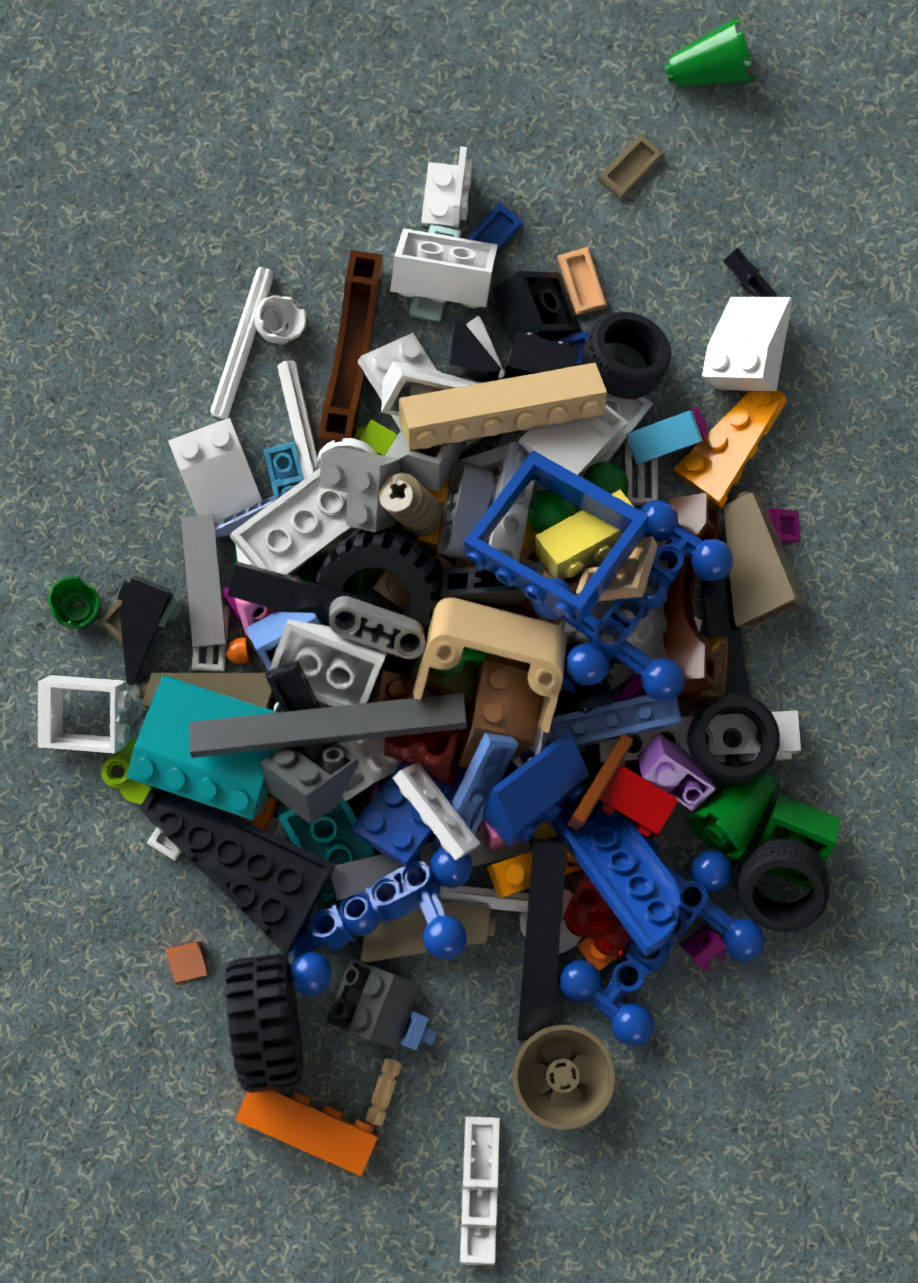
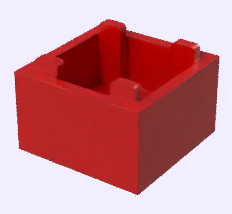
[596,765,679,838]

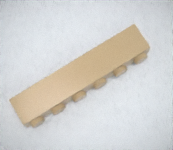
[399,363,607,451]

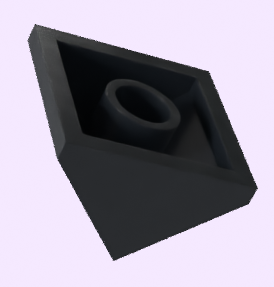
[447,318,501,383]

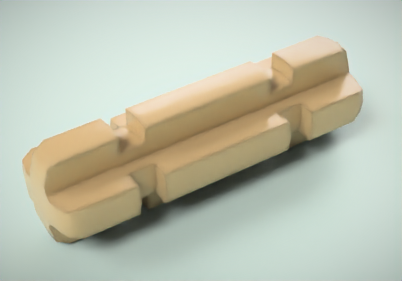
[365,1058,402,1126]

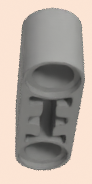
[437,461,494,563]
[329,596,425,659]

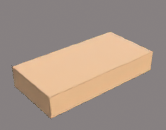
[557,247,607,317]

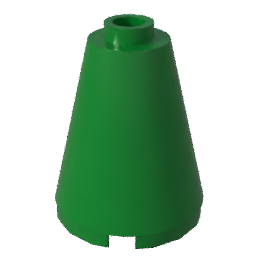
[664,17,755,87]
[688,771,776,861]

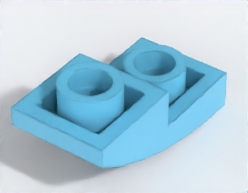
[626,410,703,465]
[263,442,304,498]

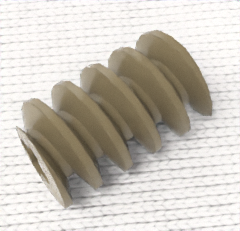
[379,473,442,536]

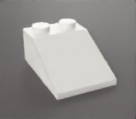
[702,297,793,391]
[168,418,262,524]
[265,620,387,707]

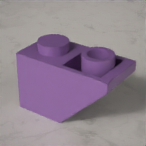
[637,733,716,812]

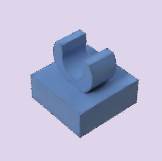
[400,1011,438,1051]

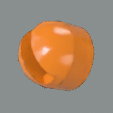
[226,637,251,665]

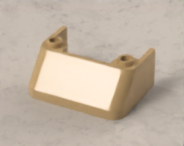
[412,597,567,733]

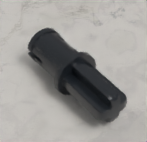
[723,248,777,297]

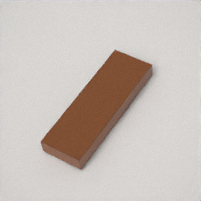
[567,733,633,831]

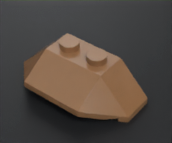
[458,652,542,769]

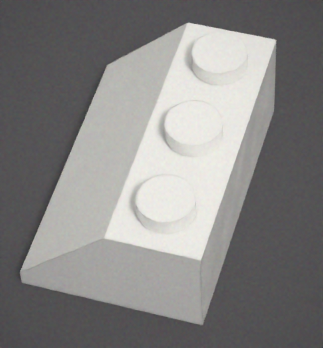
[390,228,498,308]
[381,362,484,416]

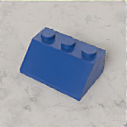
[483,731,590,848]

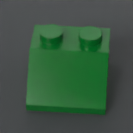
[753,793,840,890]

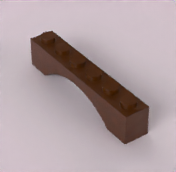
[318,250,384,447]
[663,492,718,694]

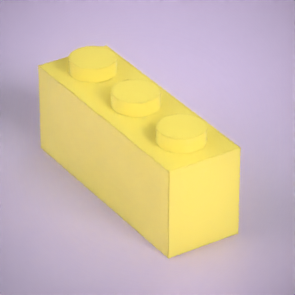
[535,490,634,580]

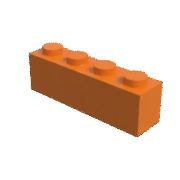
[235,1089,379,1176]

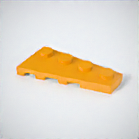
[673,390,787,508]

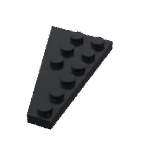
[140,786,336,957]

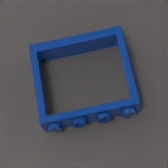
[464,450,649,624]

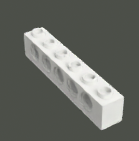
[597,711,801,768]

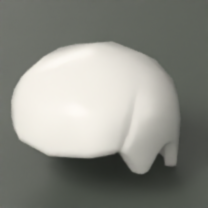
[254,295,306,345]

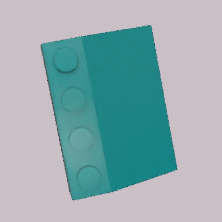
[127,675,279,820]

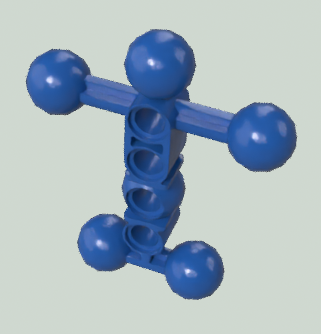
[531,500,733,701]
[558,834,765,1047]
[289,847,473,996]

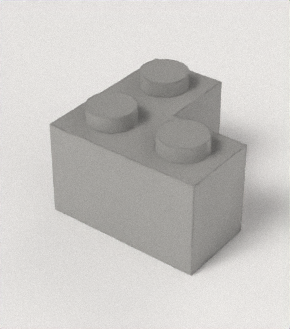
[319,448,400,532]

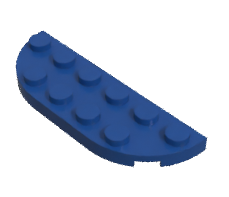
[550,799,680,956]

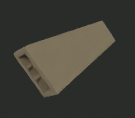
[723,491,806,630]
[139,673,274,709]
[361,896,496,962]

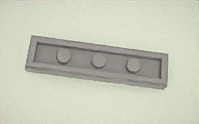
[181,514,227,649]

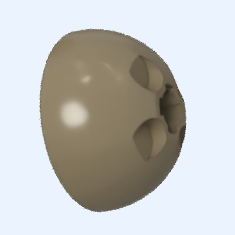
[512,1025,615,1130]

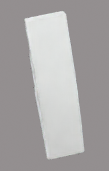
[460,1117,500,1266]

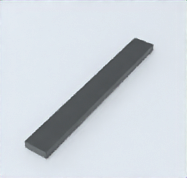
[189,693,467,758]

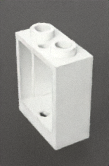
[38,675,131,753]

